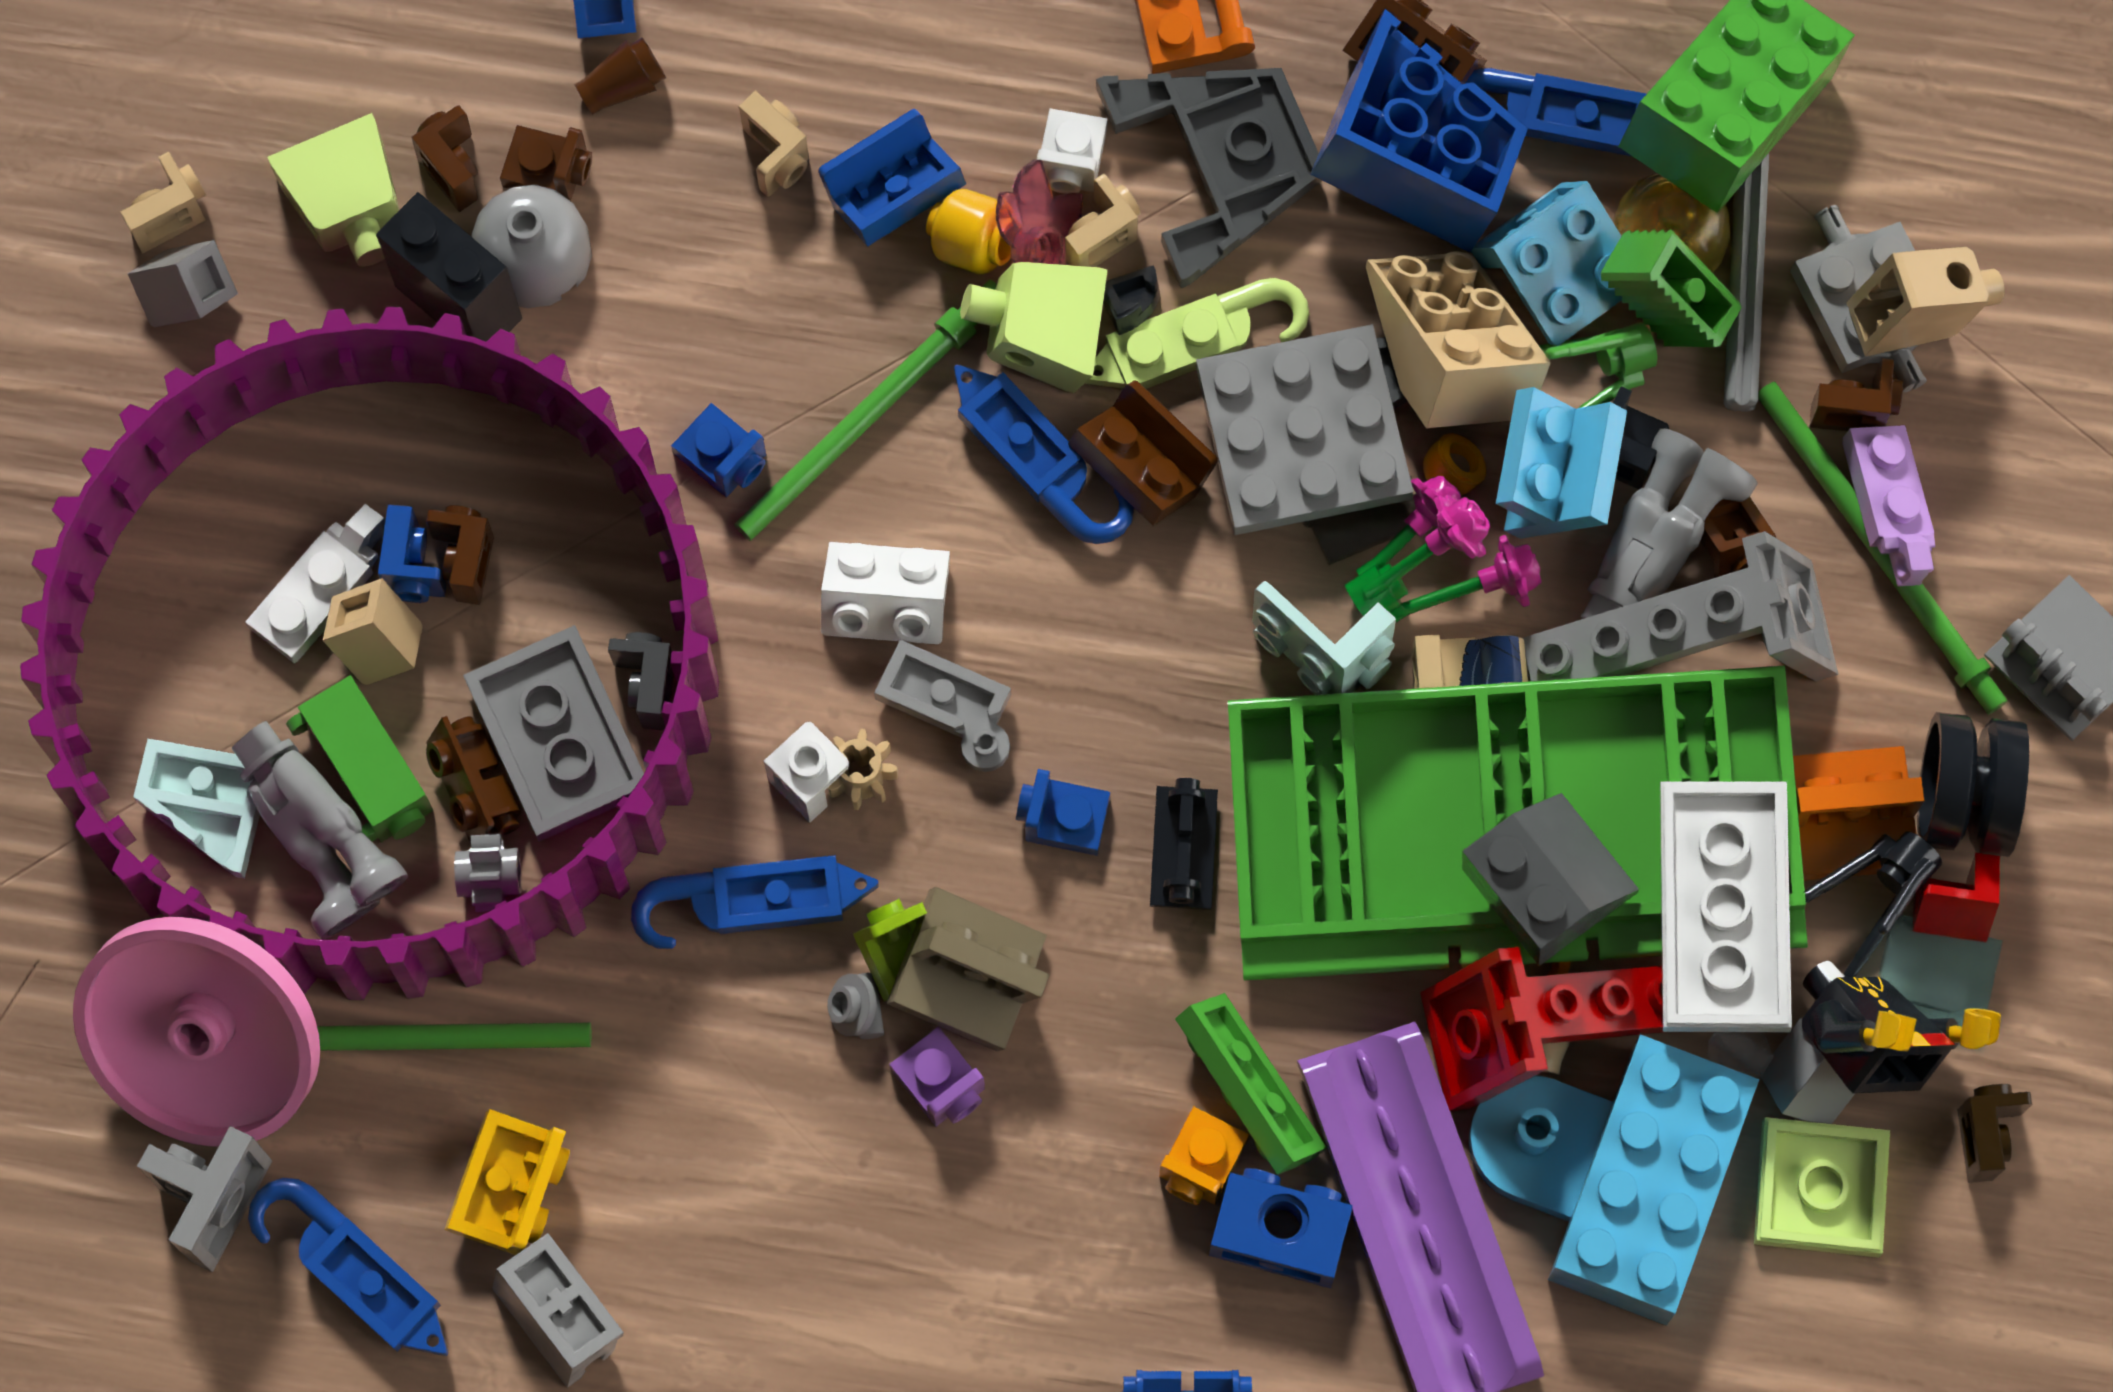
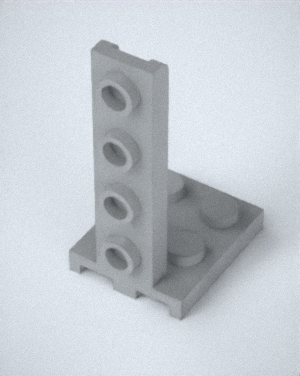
[1523,531,1839,681]

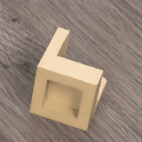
[323,578,423,685]

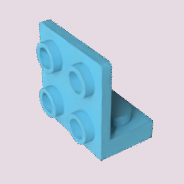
[1471,181,1622,345]

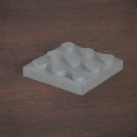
[1196,324,1414,535]

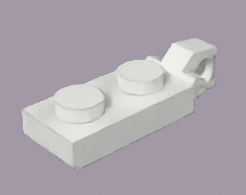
[245,504,385,664]

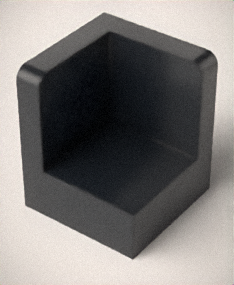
[1613,386,1669,490]

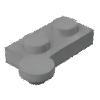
[874,639,1011,772]

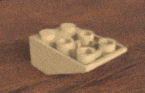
[1365,251,1551,428]

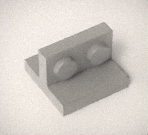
[137,1126,272,1272]

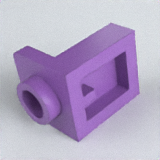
[889,1026,985,1127]

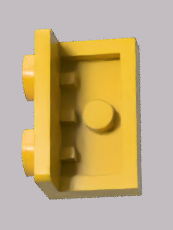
[444,1109,570,1255]

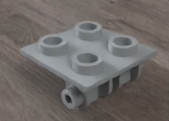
[1984,575,2113,741]

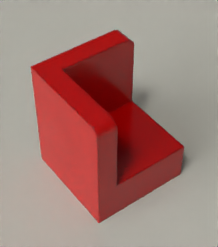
[1912,852,2000,943]

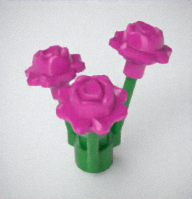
[1345,476,1542,623]

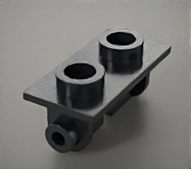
[1150,778,1218,910]

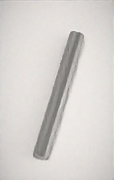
[1724,153,1769,412]

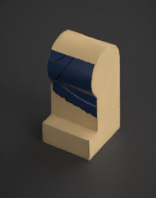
[1411,635,1528,689]

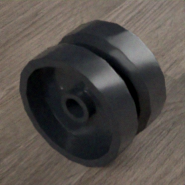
[1917,712,2030,857]

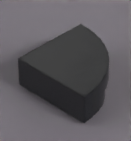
[1103,265,1160,335]

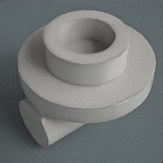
[827,973,884,1039]

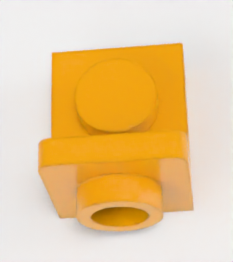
[1159,1106,1249,1205]

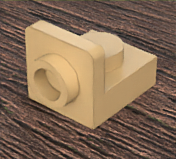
[120,152,206,254]
[1065,174,1140,267]

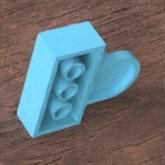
[1469,1034,1759,1326]

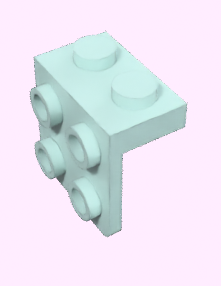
[1252,581,1396,695]

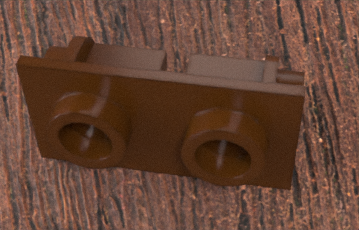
[426,716,521,844]

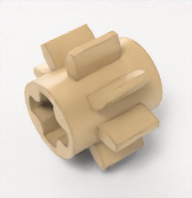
[828,729,898,810]

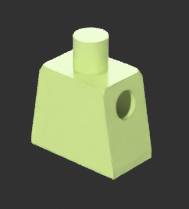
[267,113,400,267]
[960,262,1108,393]

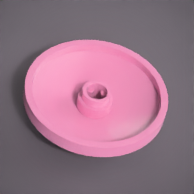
[73,917,320,1147]

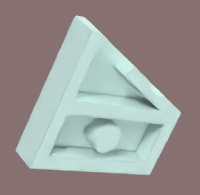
[133,739,260,879]

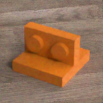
[1793,746,1924,880]

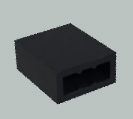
[376,192,522,342]

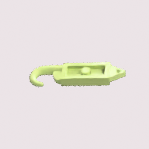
[1085,278,1310,389]

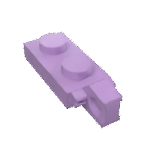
[1842,425,1935,587]

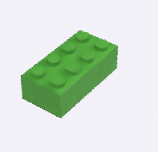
[1618,0,1855,213]

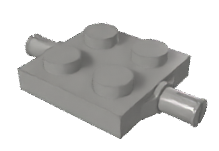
[1790,205,1927,392]

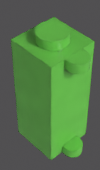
[286,675,434,842]

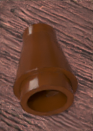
[574,37,667,115]

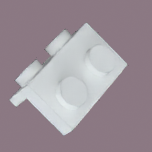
[821,542,950,644]

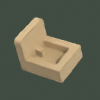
[739,90,809,197]

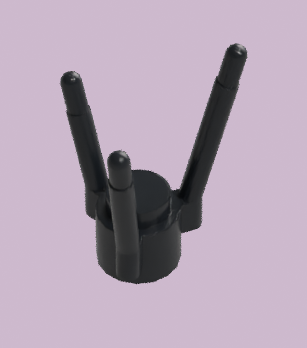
[1805,831,1942,977]

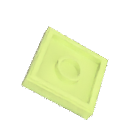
[1754,1117,1890,1258]

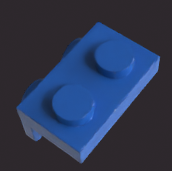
[818,109,966,246]

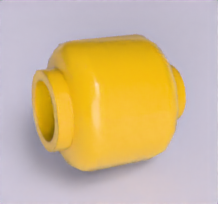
[926,189,1019,274]

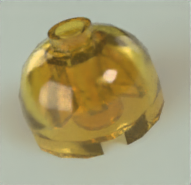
[1612,173,1730,274]

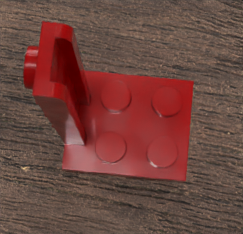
[1420,947,1664,1112]

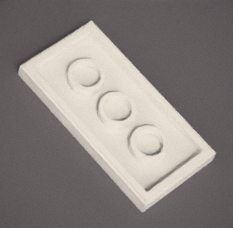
[1660,782,1792,1032]

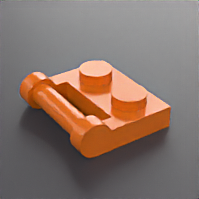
[1135,0,1255,74]

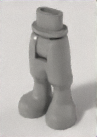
[1580,429,1758,619]
[231,721,408,940]

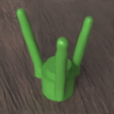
[1539,322,1657,408]

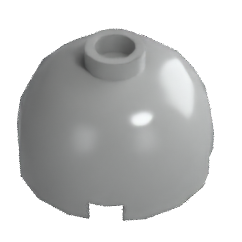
[472,185,592,308]

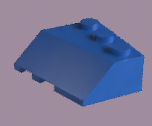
[1310,9,1528,252]

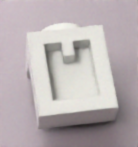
[1036,108,1108,194]
[764,722,849,823]

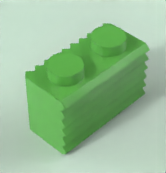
[1601,229,1742,347]

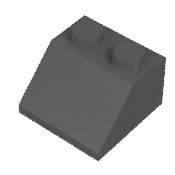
[1462,793,1639,966]

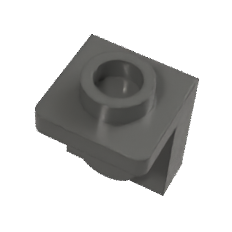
[608,632,674,730]

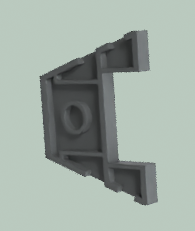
[1096,68,1322,288]

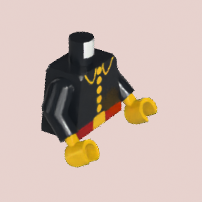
[1802,961,2001,1094]

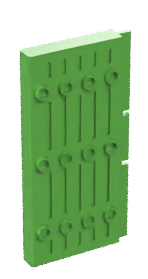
[1228,666,1808,981]

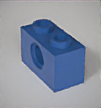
[1209,1168,1353,1288]

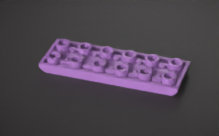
[1297,1022,1544,1392]

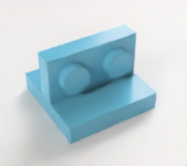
[1496,387,1627,539]

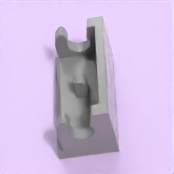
[492,1233,624,1388]

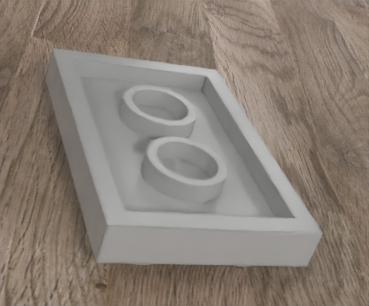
[463,625,644,842]

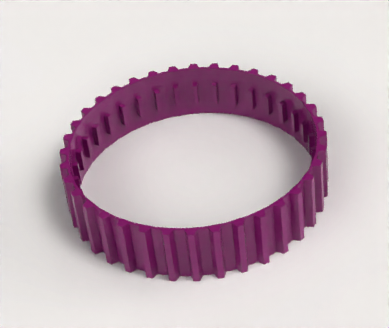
[20,307,719,1001]

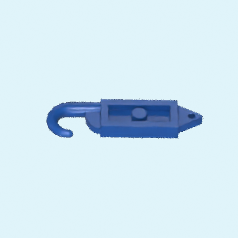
[1465,68,1646,157]
[954,365,1134,544]
[631,855,879,949]
[248,1178,449,1356]

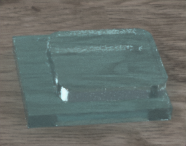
[1878,915,2003,1026]

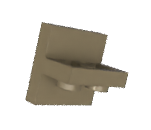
[886,887,1050,1052]

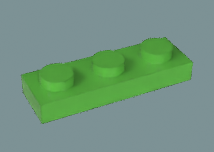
[1175,993,1327,1175]

